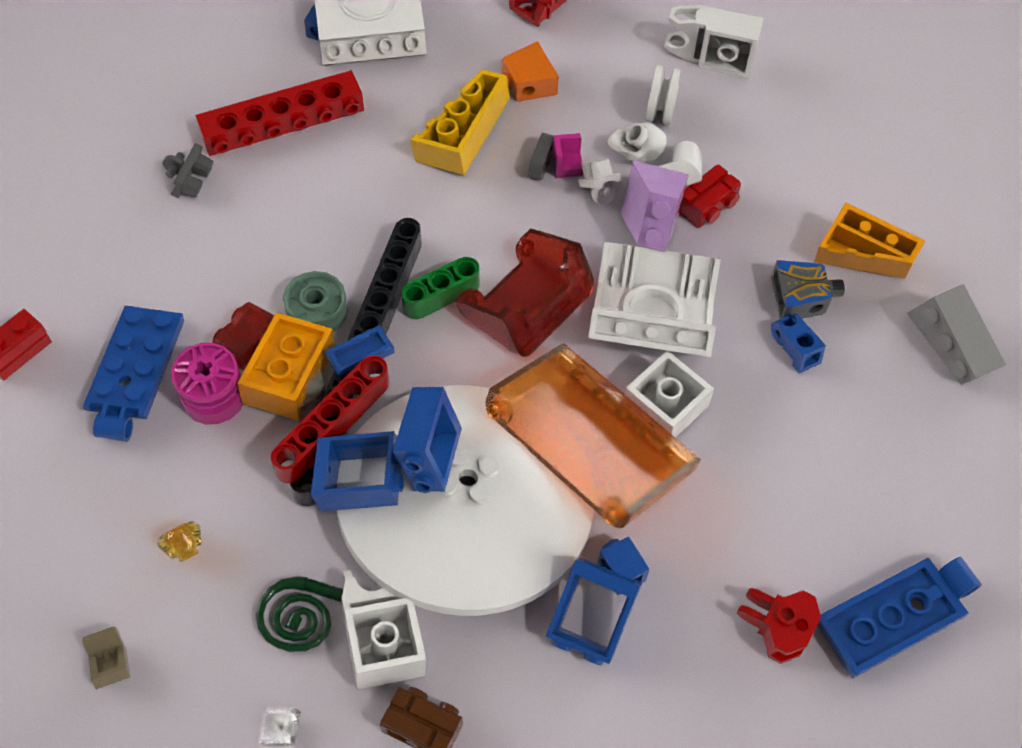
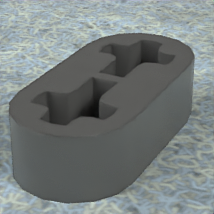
[528,132,554,180]

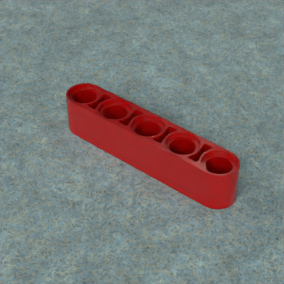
[270,355,390,484]

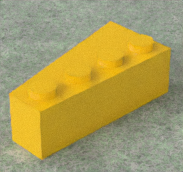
[410,69,510,175]

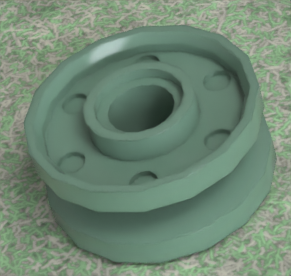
[283,271,348,332]

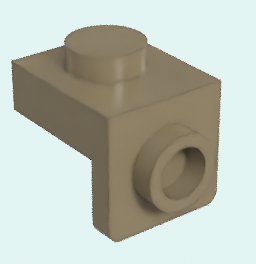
[82,627,130,689]

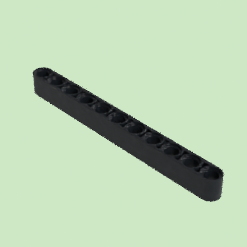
[290,218,422,506]

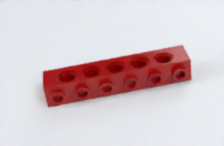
[195,70,364,157]

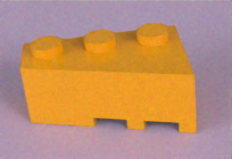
[814,202,925,279]

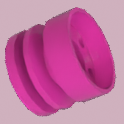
[171,343,243,425]

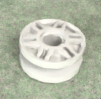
[646,64,681,125]

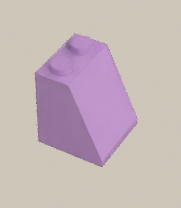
[621,160,689,252]

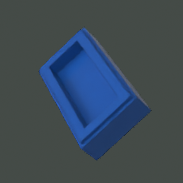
[325,325,395,380]

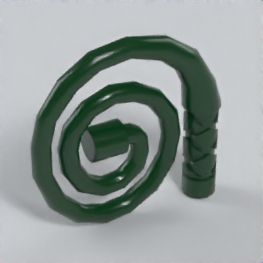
[255,576,343,652]

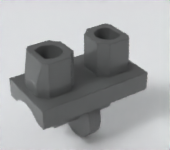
[162,143,214,199]

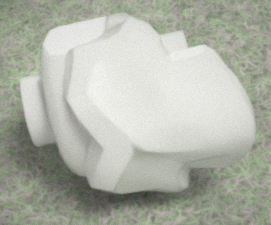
[608,122,666,163]

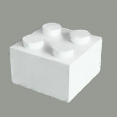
[623,350,714,445]

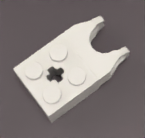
[664,5,764,78]
[342,570,426,690]

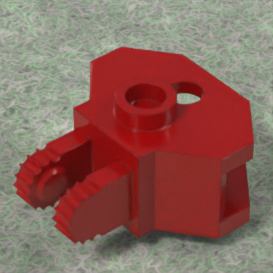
[737,588,821,664]

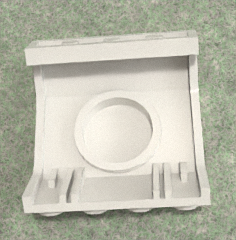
[315,0,427,65]
[588,241,721,357]

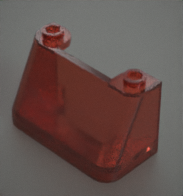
[454,228,594,357]

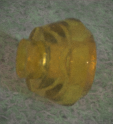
[157,521,202,562]

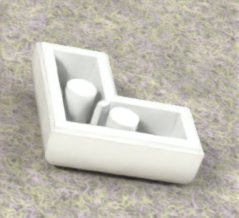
[658,141,702,186]

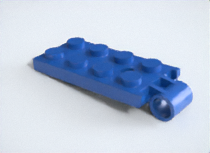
[83,305,184,442]
[817,556,982,679]

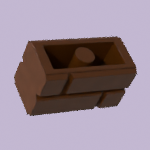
[380,687,463,748]

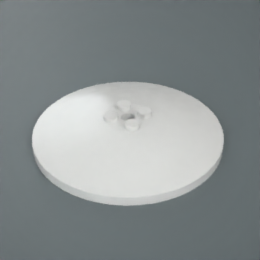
[336,385,594,616]

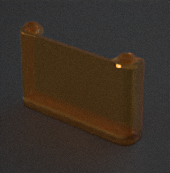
[485,342,701,528]

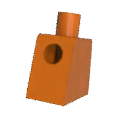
[502,41,559,102]

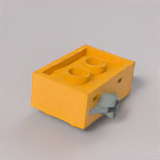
[237,312,335,421]

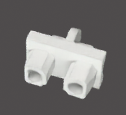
[578,158,622,204]

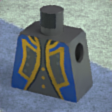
[771,260,845,319]

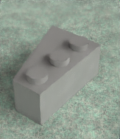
[907,284,1006,385]

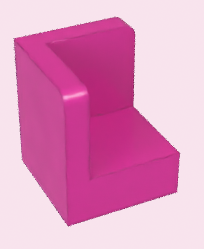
[552,133,583,178]

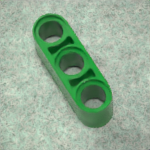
[402,257,480,319]

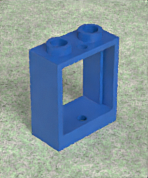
[393,387,462,493]
[311,431,404,511]
[546,557,642,665]

